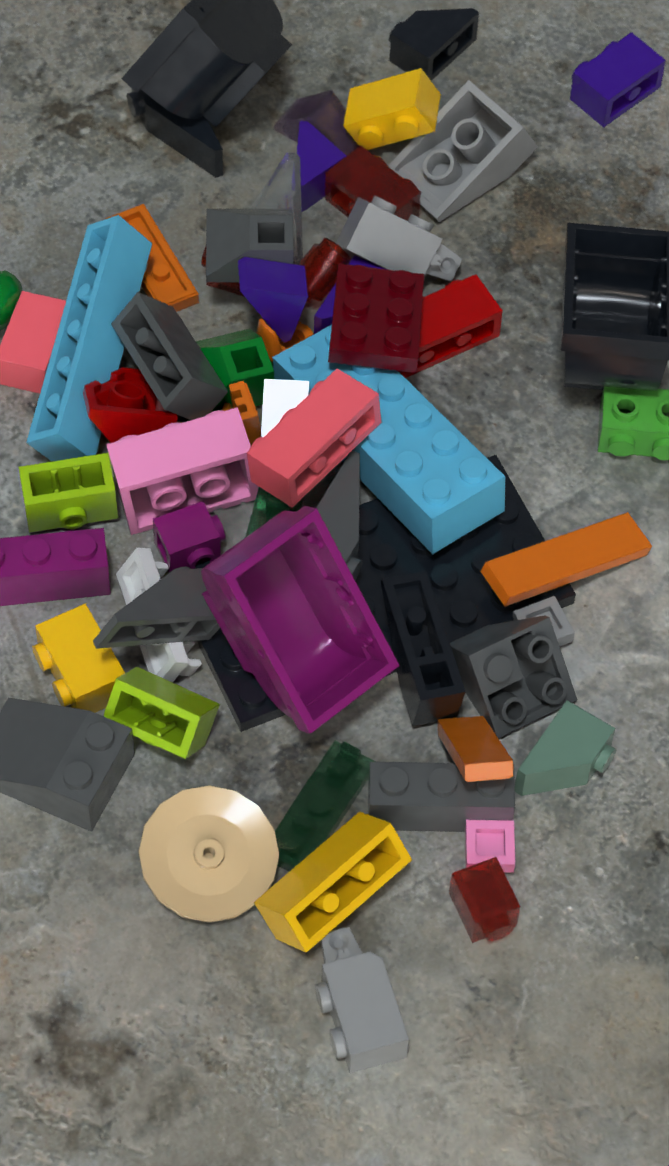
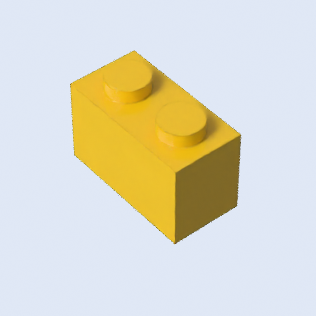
[343,68,441,151]
[32,603,125,713]

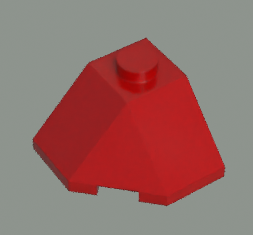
[83,367,178,443]

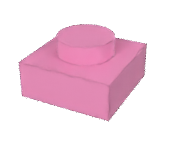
[465,820,515,873]

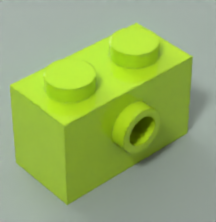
[19,453,118,533]
[103,667,220,759]

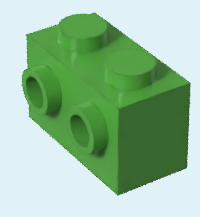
[598,387,669,460]

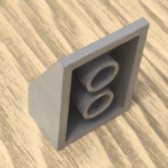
[383,80,538,222]

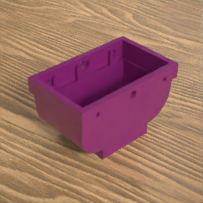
[201,506,400,734]

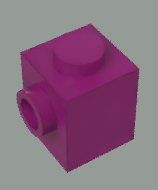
[153,501,226,573]

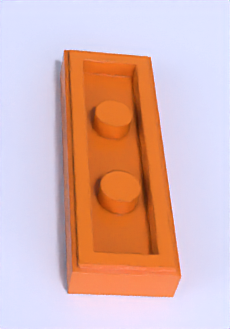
[106,204,199,312]
[437,716,513,782]

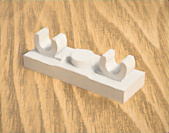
[116,548,201,683]

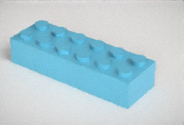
[273,325,505,554]

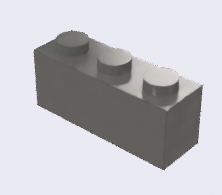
[111,292,228,420]
[368,762,515,832]

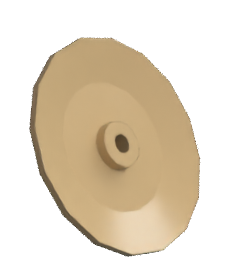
[139,785,279,923]

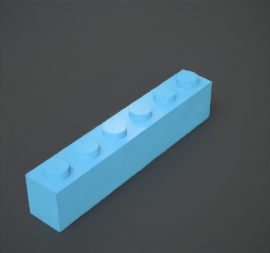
[26,215,152,461]

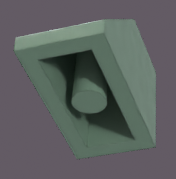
[515,700,616,796]

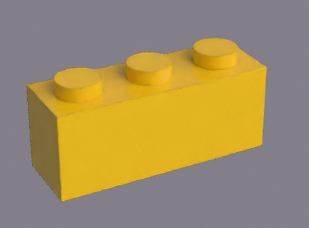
[254,811,412,953]

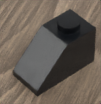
[389,8,479,81]

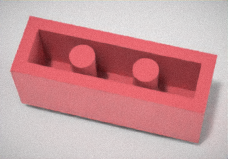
[246,368,382,508]

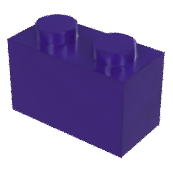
[570,32,666,128]

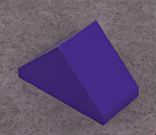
[294,121,347,212]
[238,257,308,343]

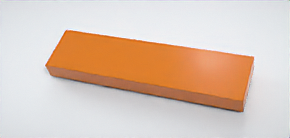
[480,512,652,607]

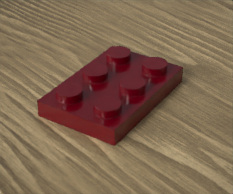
[328,263,424,373]

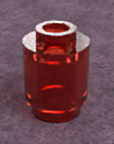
[298,238,351,303]

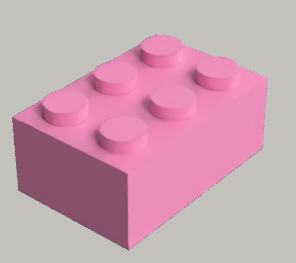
[106,407,258,535]

